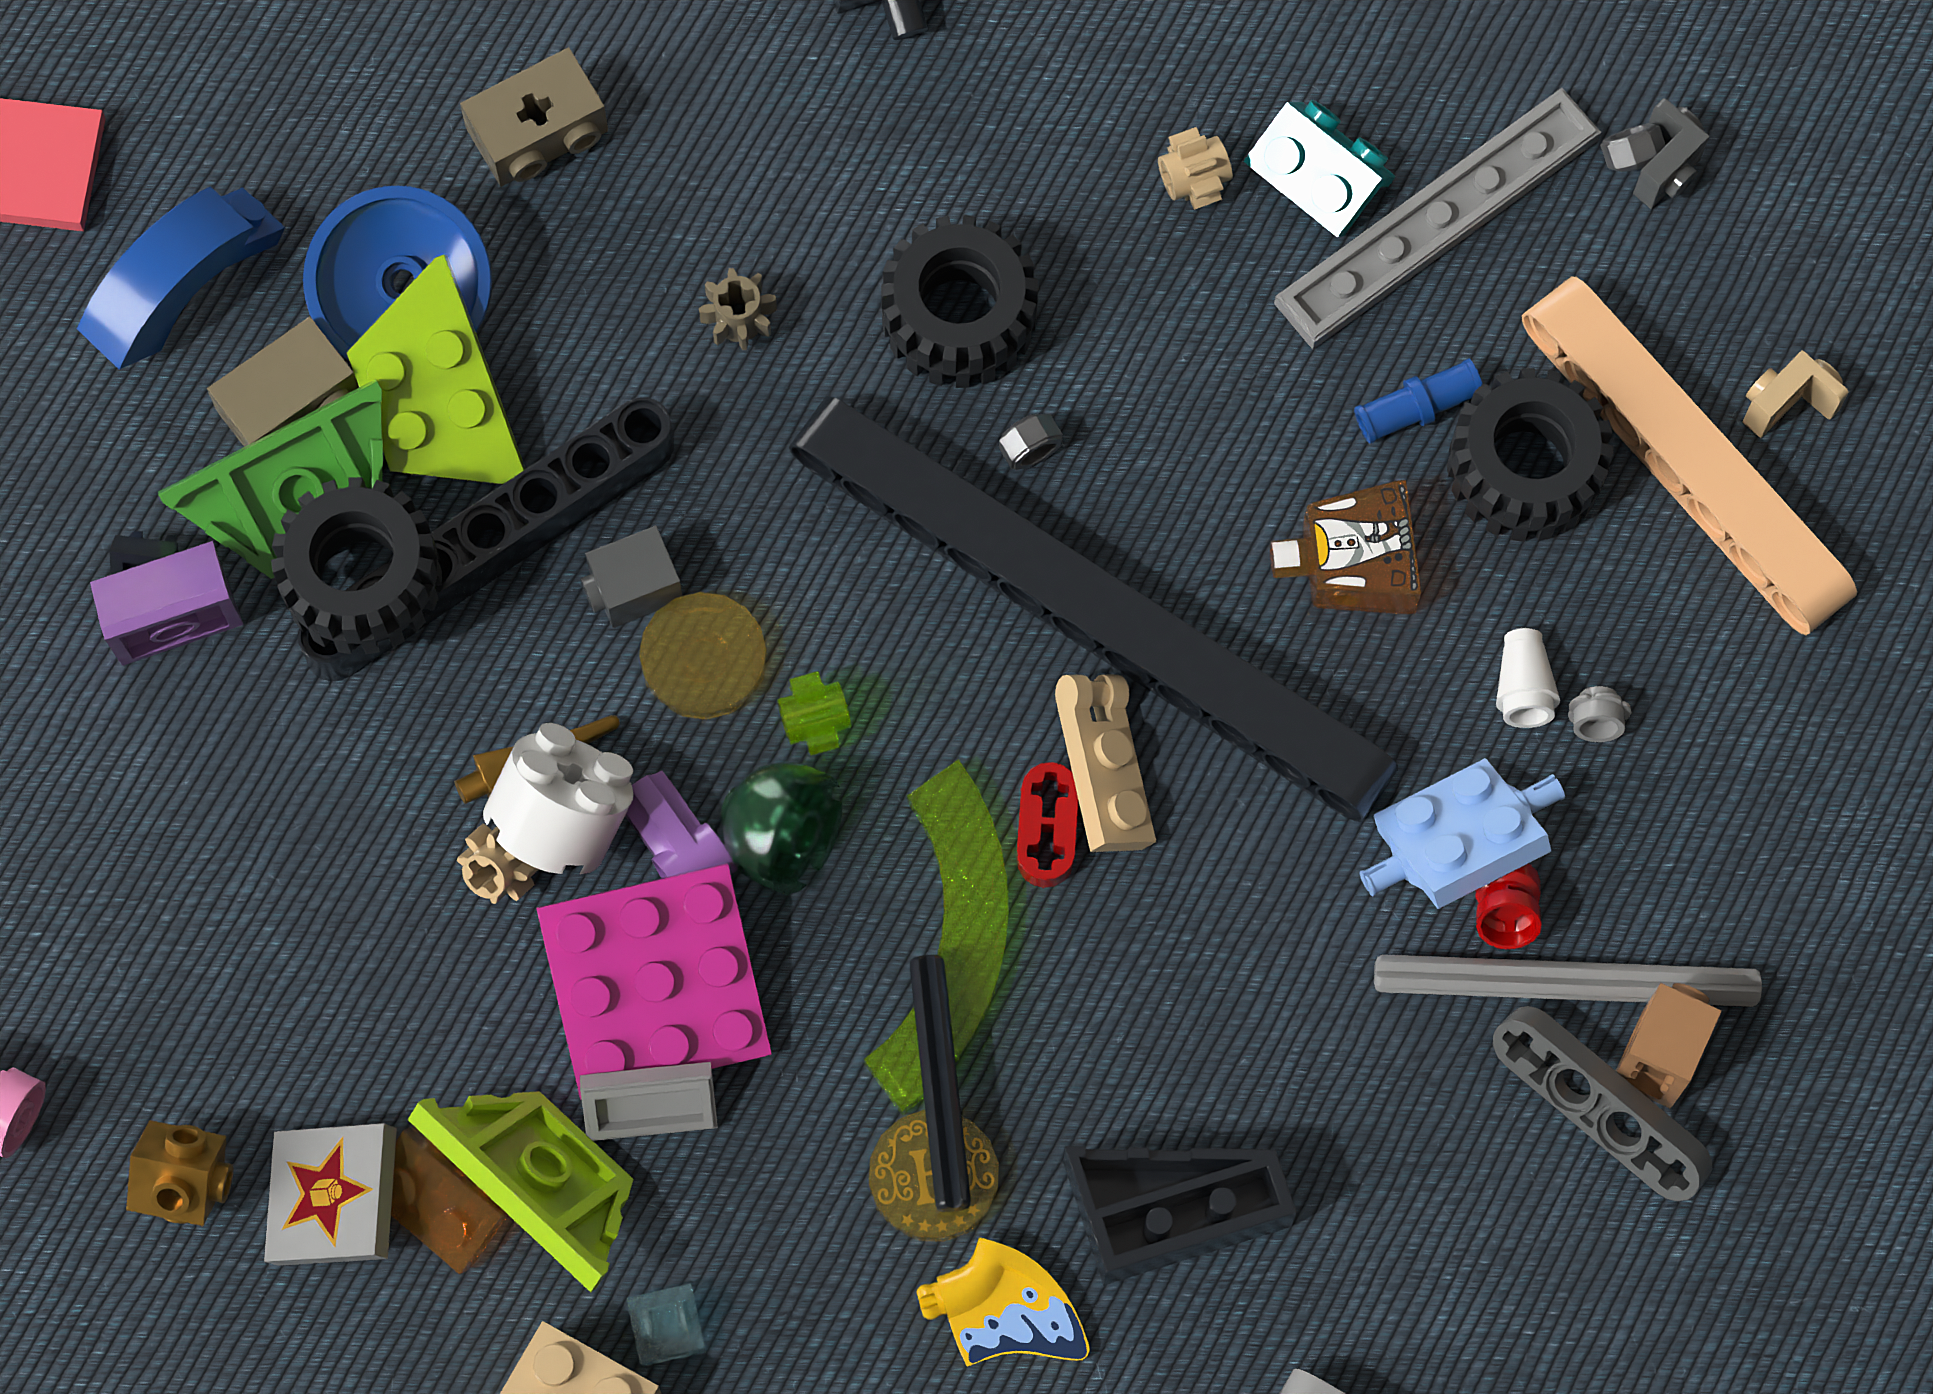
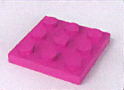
[536,863,772,1100]

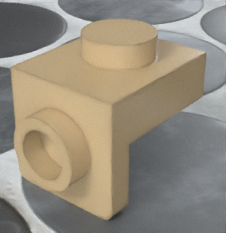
[1742,350,1849,438]

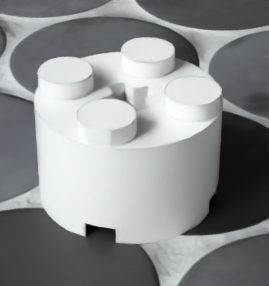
[483,723,633,874]

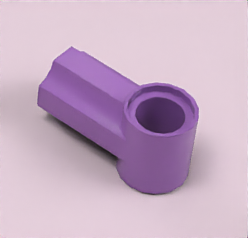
[625,771,737,878]

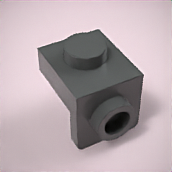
[1633,98,1710,209]

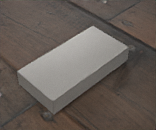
[580,1062,718,1141]

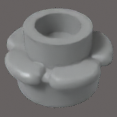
[1568,686,1631,742]

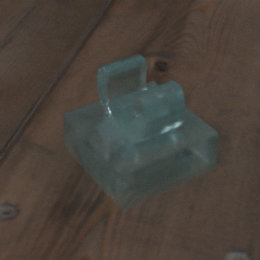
[626,1284,706,1366]

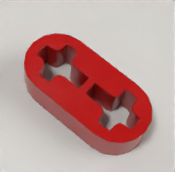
[1016,762,1078,888]

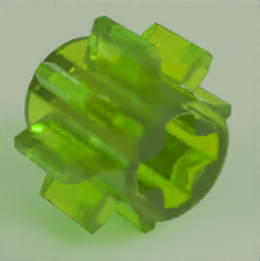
[777,671,852,756]

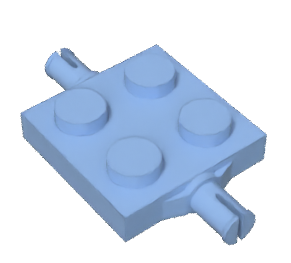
[1360,758,1565,909]

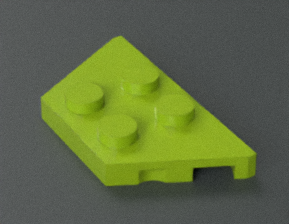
[347,255,526,484]
[408,1091,633,1292]

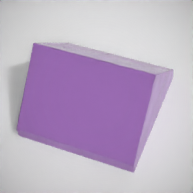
[90,541,243,666]

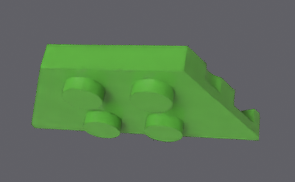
[158,379,383,579]

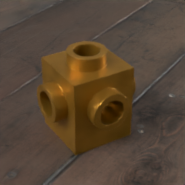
[126,1120,233,1226]

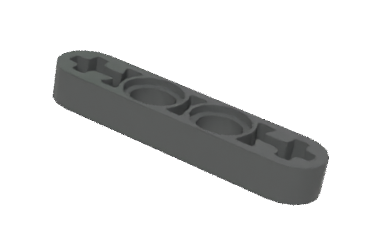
[1493,1006,1712,1201]

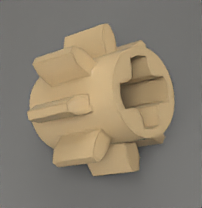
[1158,127,1233,210]
[457,823,539,904]

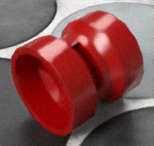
[1475,863,1542,949]

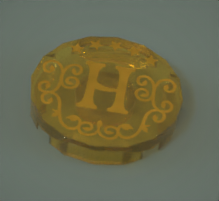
[869,1110,999,1242]

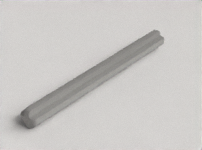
[1374,954,1762,1007]

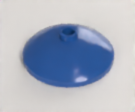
[303,186,492,360]

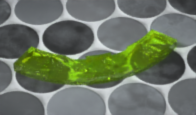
[864,759,1009,1116]

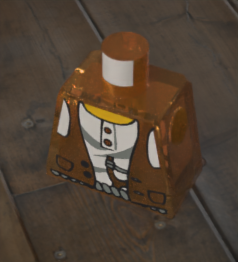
[1270,480,1421,614]

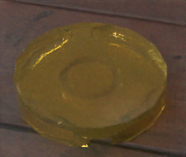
[639,592,767,720]

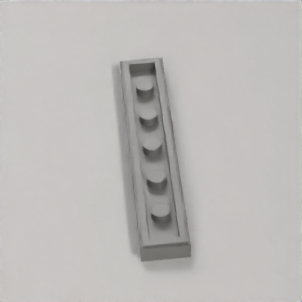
[1274,88,1601,350]

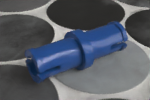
[1354,358,1483,444]

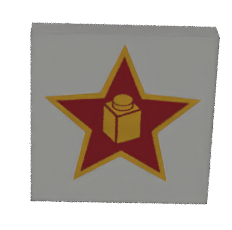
[264,1123,397,1266]

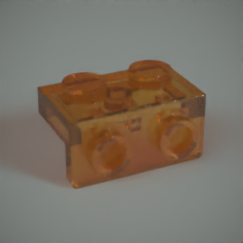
[391,1126,510,1274]

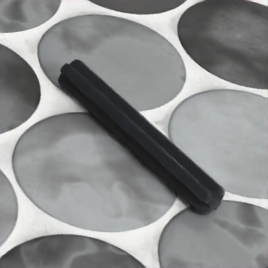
[909,955,971,1212]

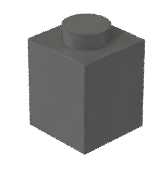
[580,525,683,628]

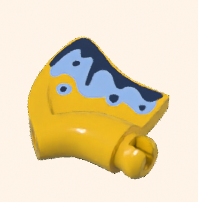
[916,1237,1090,1367]

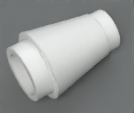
[1496,628,1560,728]

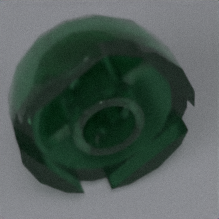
[721,761,842,895]

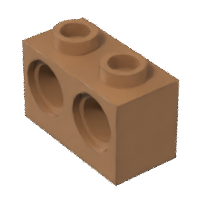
[1615,983,1721,1109]

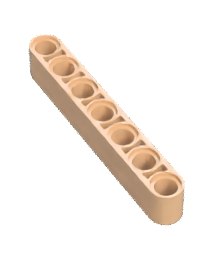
[1522,276,1857,635]

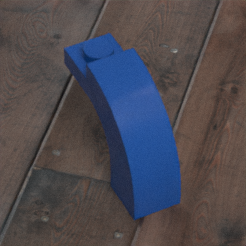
[77,186,285,370]

